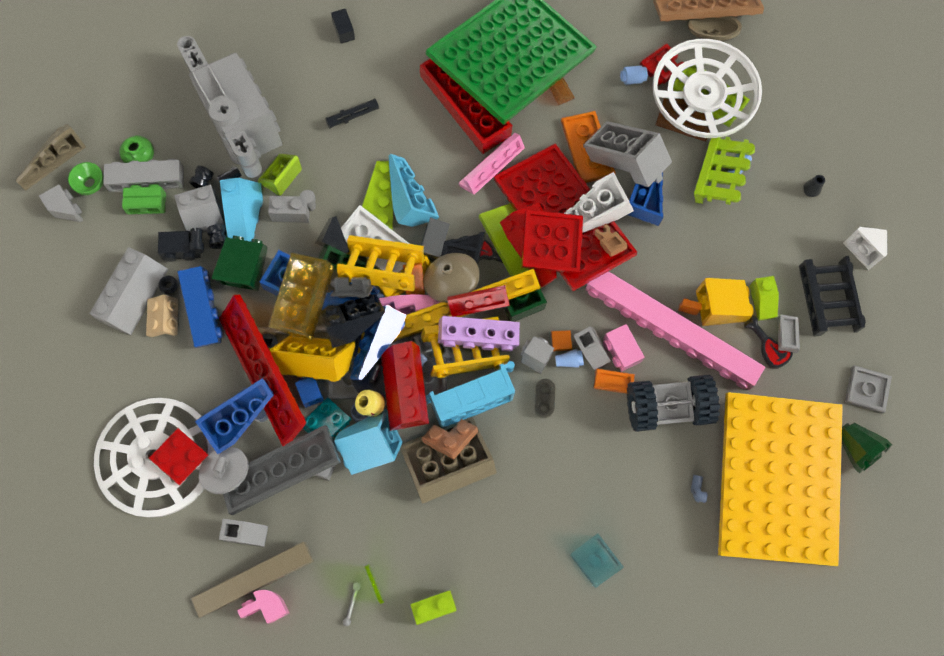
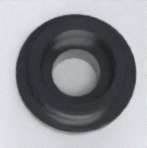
[158,276,178,294]

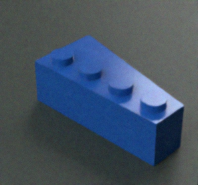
[177,266,223,348]

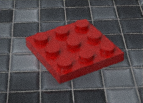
[521,210,583,274]

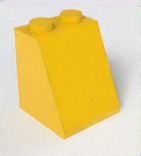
[696,278,753,326]

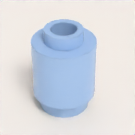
[620,65,648,85]

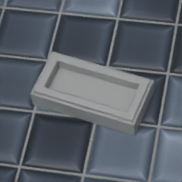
[777,314,800,353]

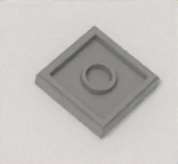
[845,365,892,414]

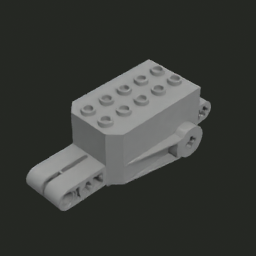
[177,36,283,178]

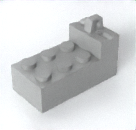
[583,121,672,187]

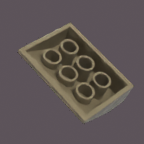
[400,417,497,504]

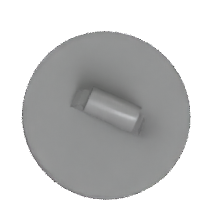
[199,447,249,494]

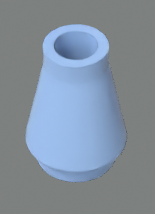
[555,349,584,368]

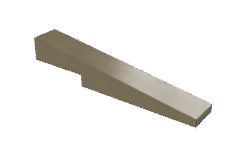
[191,542,314,618]

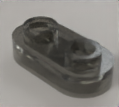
[534,379,555,418]

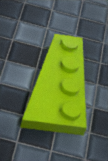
[362,161,393,230]

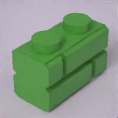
[122,184,166,214]

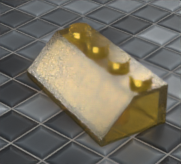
[268,253,334,340]

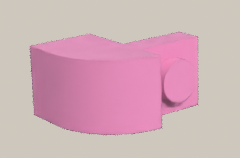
[237,590,289,624]

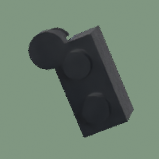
[158,228,204,262]

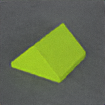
[257,154,302,196]

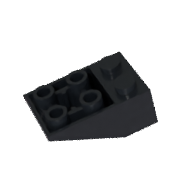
[320,294,385,348]

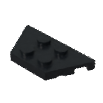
[441,232,486,265]

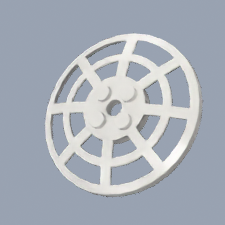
[653,39,762,138]
[94,398,215,518]

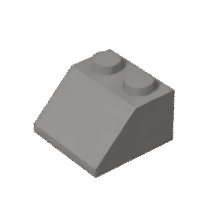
[174,185,225,233]

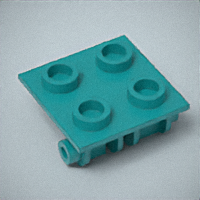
[303,397,351,439]

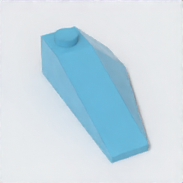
[389,154,439,227]
[220,178,263,241]

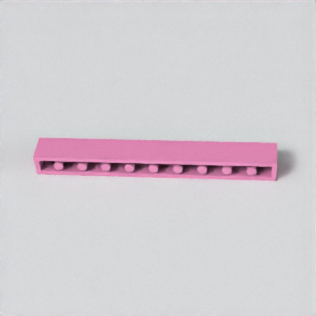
[585,271,765,390]

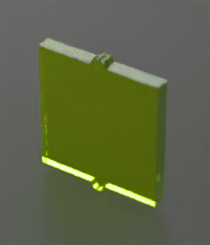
[365,564,384,604]

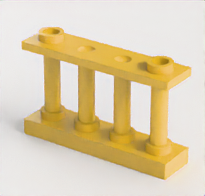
[337,235,424,292]
[421,317,510,378]

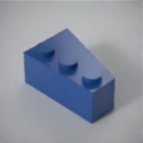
[628,172,663,226]

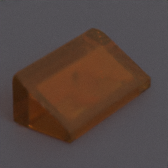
[549,77,575,105]

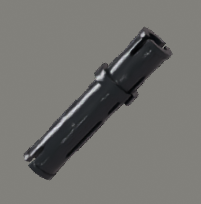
[325,98,379,129]

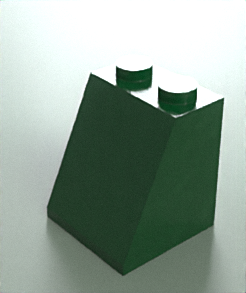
[212,235,268,291]

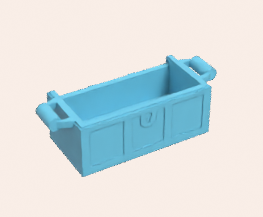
[426,361,515,428]

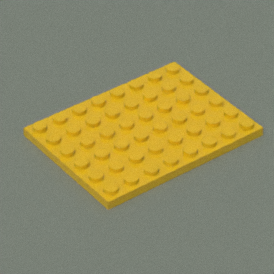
[718,392,842,566]

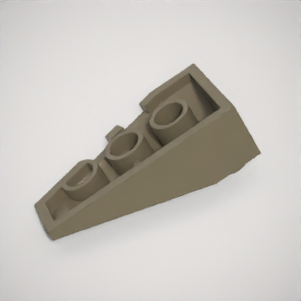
[16,124,86,191]

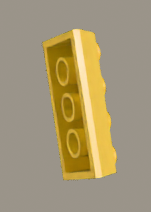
[270,335,356,382]

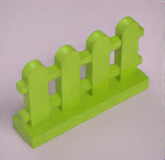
[694,132,755,205]

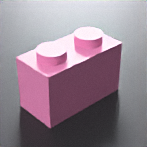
[603,324,645,372]

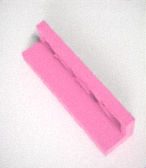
[459,133,525,194]

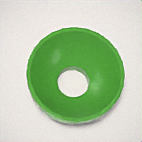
[119,136,154,163]
[68,162,104,195]

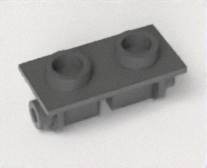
[331,277,374,298]

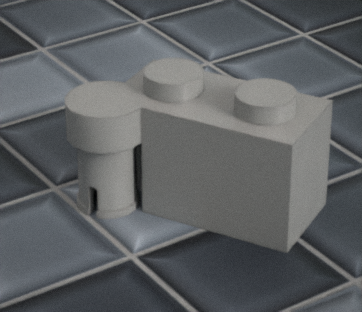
[268,190,316,223]

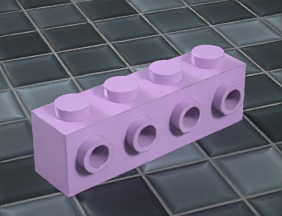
[438,316,520,351]

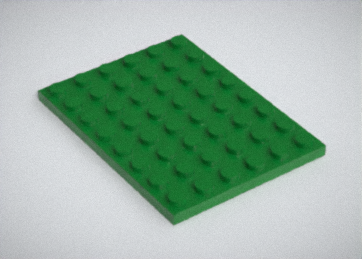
[425,0,597,125]

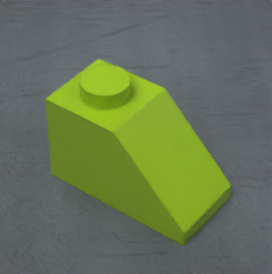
[749,276,779,321]

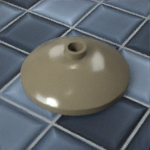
[688,16,742,42]
[423,253,480,303]

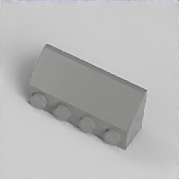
[89,247,168,335]

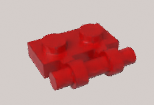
[639,44,684,86]

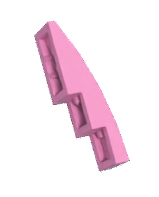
[379,295,441,315]

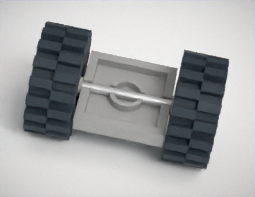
[627,374,720,432]

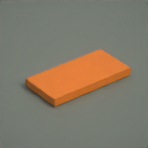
[561,111,616,183]

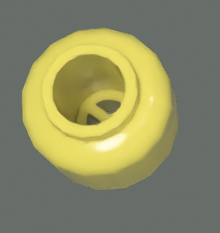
[355,390,385,417]

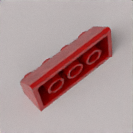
[381,341,429,431]

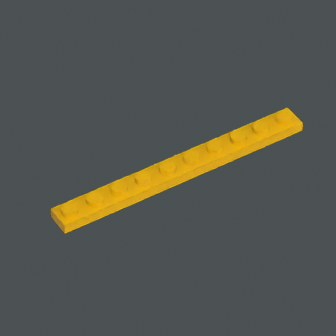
[358,269,540,354]

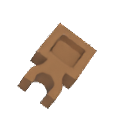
[595,224,627,257]

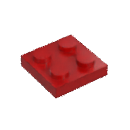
[149,428,208,486]

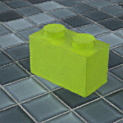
[410,590,457,625]

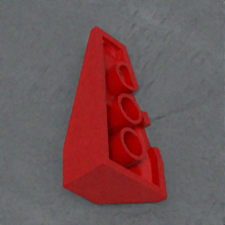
[500,203,557,287]

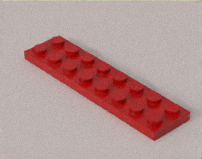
[219,294,306,446]

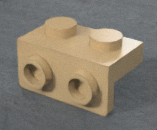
[146,295,178,337]

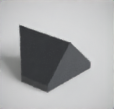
[315,216,349,253]

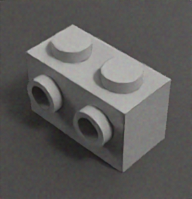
[520,336,554,374]

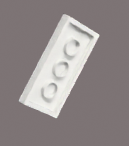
[341,205,409,272]

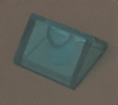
[570,533,624,588]

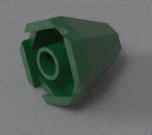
[842,423,892,474]

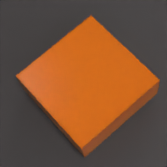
[678,298,702,316]
[551,330,572,351]

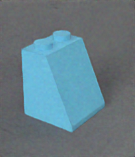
[334,409,402,475]

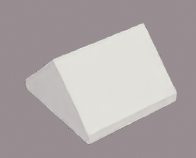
[843,227,887,270]

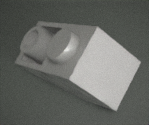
[39,184,83,222]
[573,326,611,370]
[219,519,268,547]

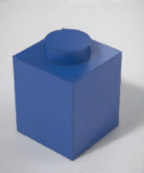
[295,377,324,408]

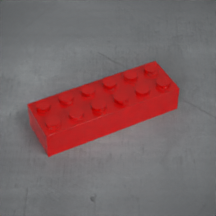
[420,59,513,154]

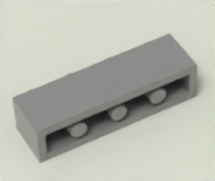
[103,159,184,192]

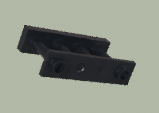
[799,256,866,337]

